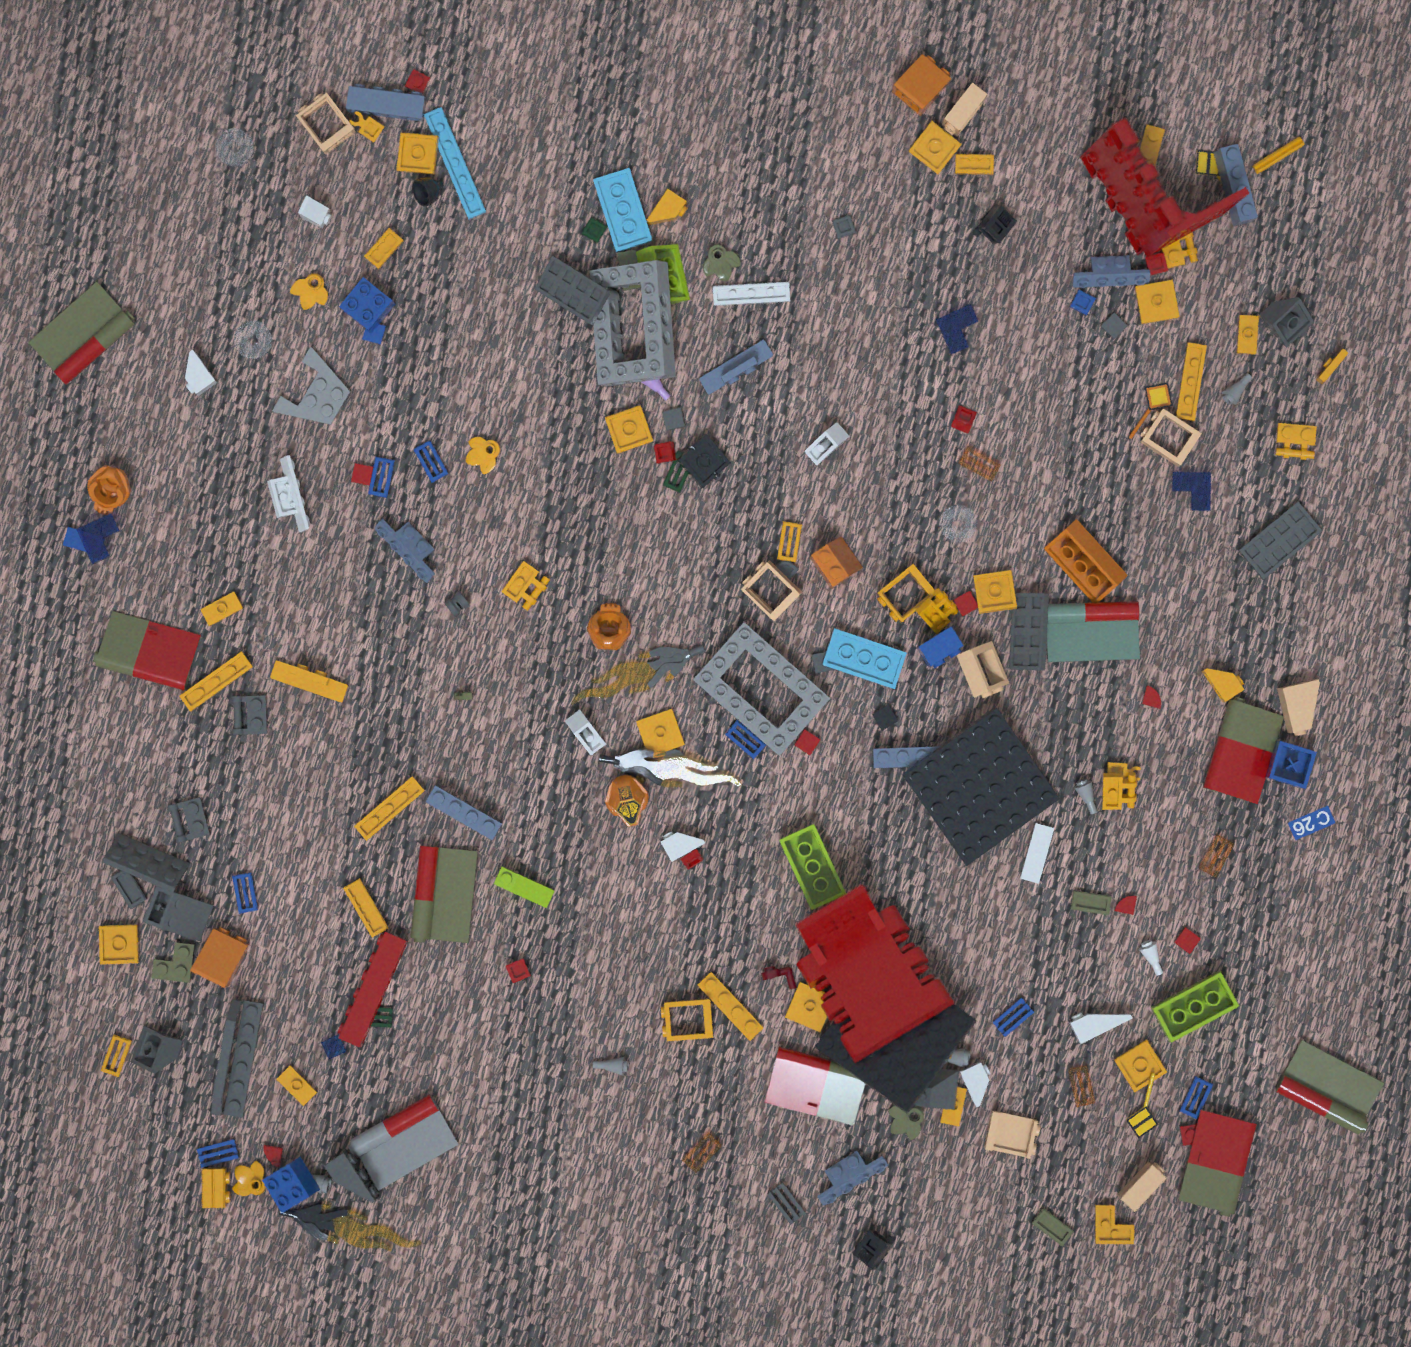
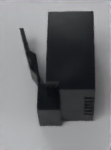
[972,204,1017,244]
[852,1229,896,1270]

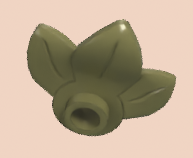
[703,245,741,282]
[888,1106,924,1140]

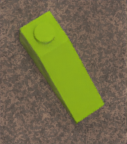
[494,866,555,908]

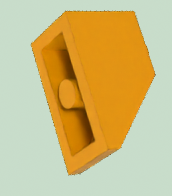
[646,189,688,225]
[1202,668,1244,703]

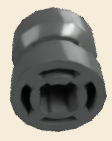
[444,591,470,617]

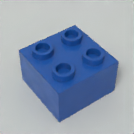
[339,277,396,333]
[917,626,964,669]
[1265,741,1317,789]
[262,1157,320,1213]

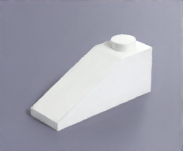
[1069,1012,1132,1044]

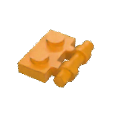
[1161,232,1198,269]
[1275,423,1317,460]
[501,561,550,611]
[915,588,958,634]
[1102,772,1138,810]

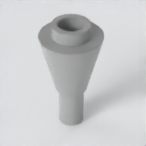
[1222,373,1252,405]
[1074,779,1098,814]
[593,1057,629,1076]

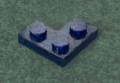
[935,304,978,355]
[1172,472,1211,511]
[76,513,120,564]

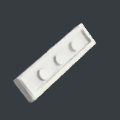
[713,282,790,306]

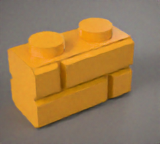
[202,1167,231,1208]

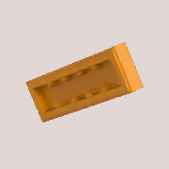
[343,878,389,938]

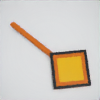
[1129,383,1173,439]

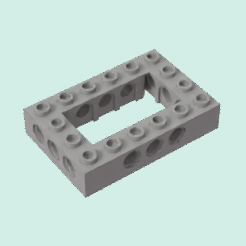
[590,260,676,386]
[693,622,830,756]

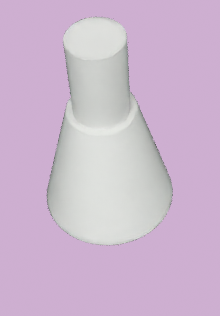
[1139,940,1163,976]

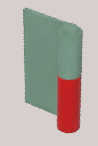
[1047,601,1140,662]

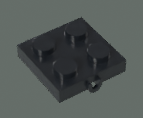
[677,434,731,488]

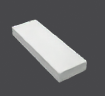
[1020,823,1054,884]

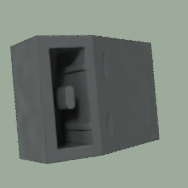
[143,886,214,941]
[324,1150,379,1203]

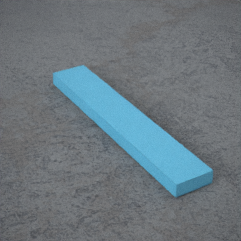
[424,107,486,219]

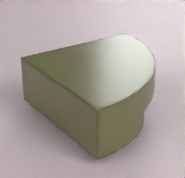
[454,692,473,700]

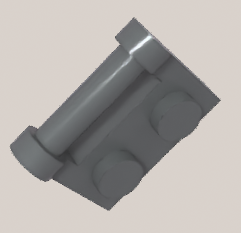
[231,695,268,735]
[167,797,210,843]

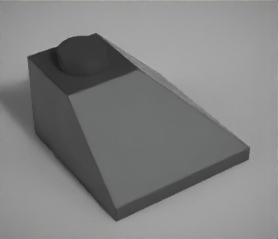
[1259,297,1314,348]
[131,1026,183,1074]
[914,1069,959,1110]

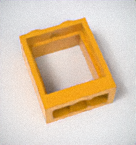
[877,564,935,623]
[661,998,713,1041]

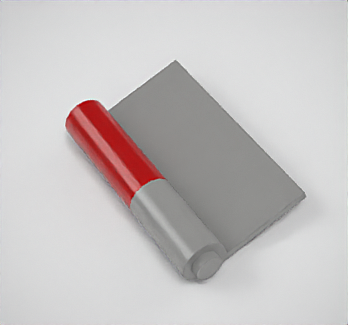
[348,1094,459,1191]

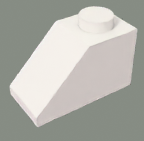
[298,196,332,228]
[185,350,217,396]
[804,422,850,466]
[565,709,606,755]
[661,831,705,862]
[959,1061,990,1107]

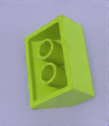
[636,244,690,304]

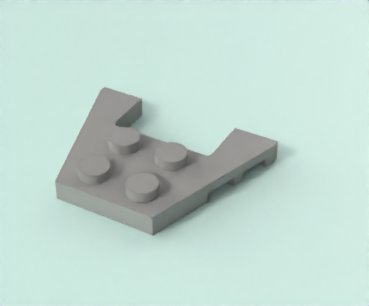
[272,347,351,425]

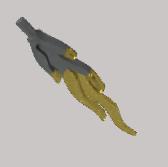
[571,645,705,705]

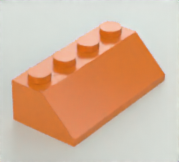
[1044,519,1128,603]

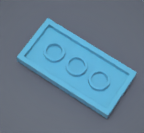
[593,168,652,253]
[822,628,907,689]

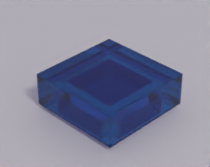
[321,1034,347,1060]

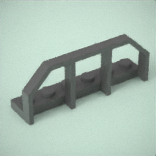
[211,998,264,1118]

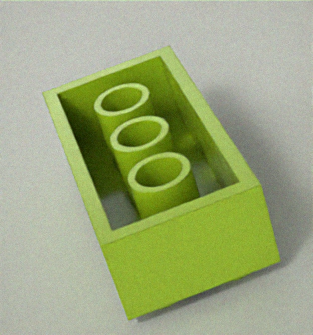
[779,824,846,910]
[1150,971,1239,1043]

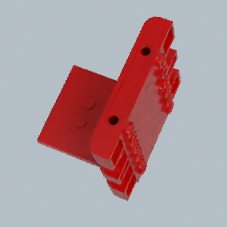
[1080,118,1250,257]
[795,884,955,1063]

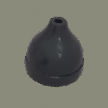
[412,177,444,207]

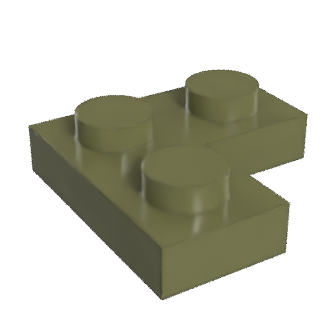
[151,942,195,983]

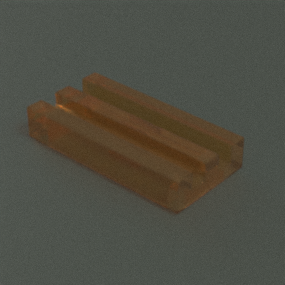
[958,447,1001,482]
[1199,835,1234,878]
[1067,1065,1095,1107]
[682,1132,722,1173]

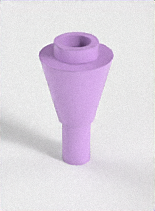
[641,379,671,401]

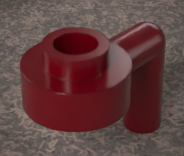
[761,966,797,990]

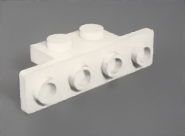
[267,455,310,532]

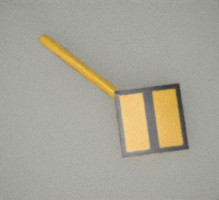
[1195,150,1221,182]
[1126,1073,1158,1139]

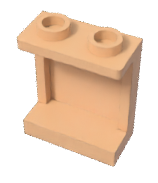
[984,1110,1041,1159]

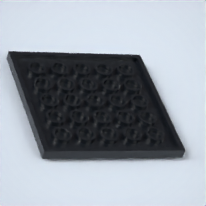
[902,707,1060,866]
[815,979,977,1114]

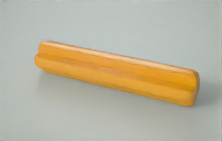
[1252,137,1304,174]

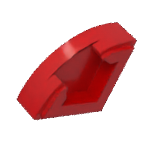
[1141,685,1161,709]
[1114,896,1137,915]
[264,1144,283,1167]

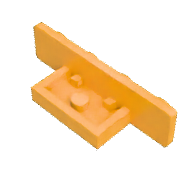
[270,660,348,703]

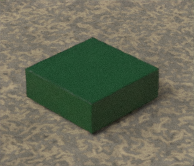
[581,217,607,243]

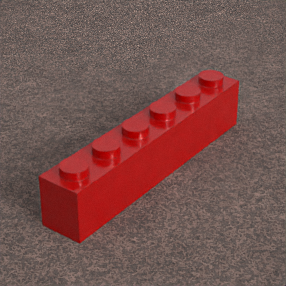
[338,932,408,1047]

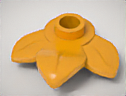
[290,273,328,310]
[466,437,500,474]
[232,1160,266,1196]

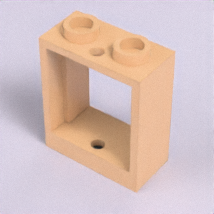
[942,82,988,137]
[296,92,356,155]
[1140,408,1202,467]
[741,560,802,621]
[957,641,1009,698]

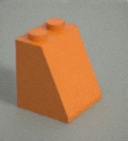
[892,54,951,116]
[810,536,863,590]
[190,927,250,988]

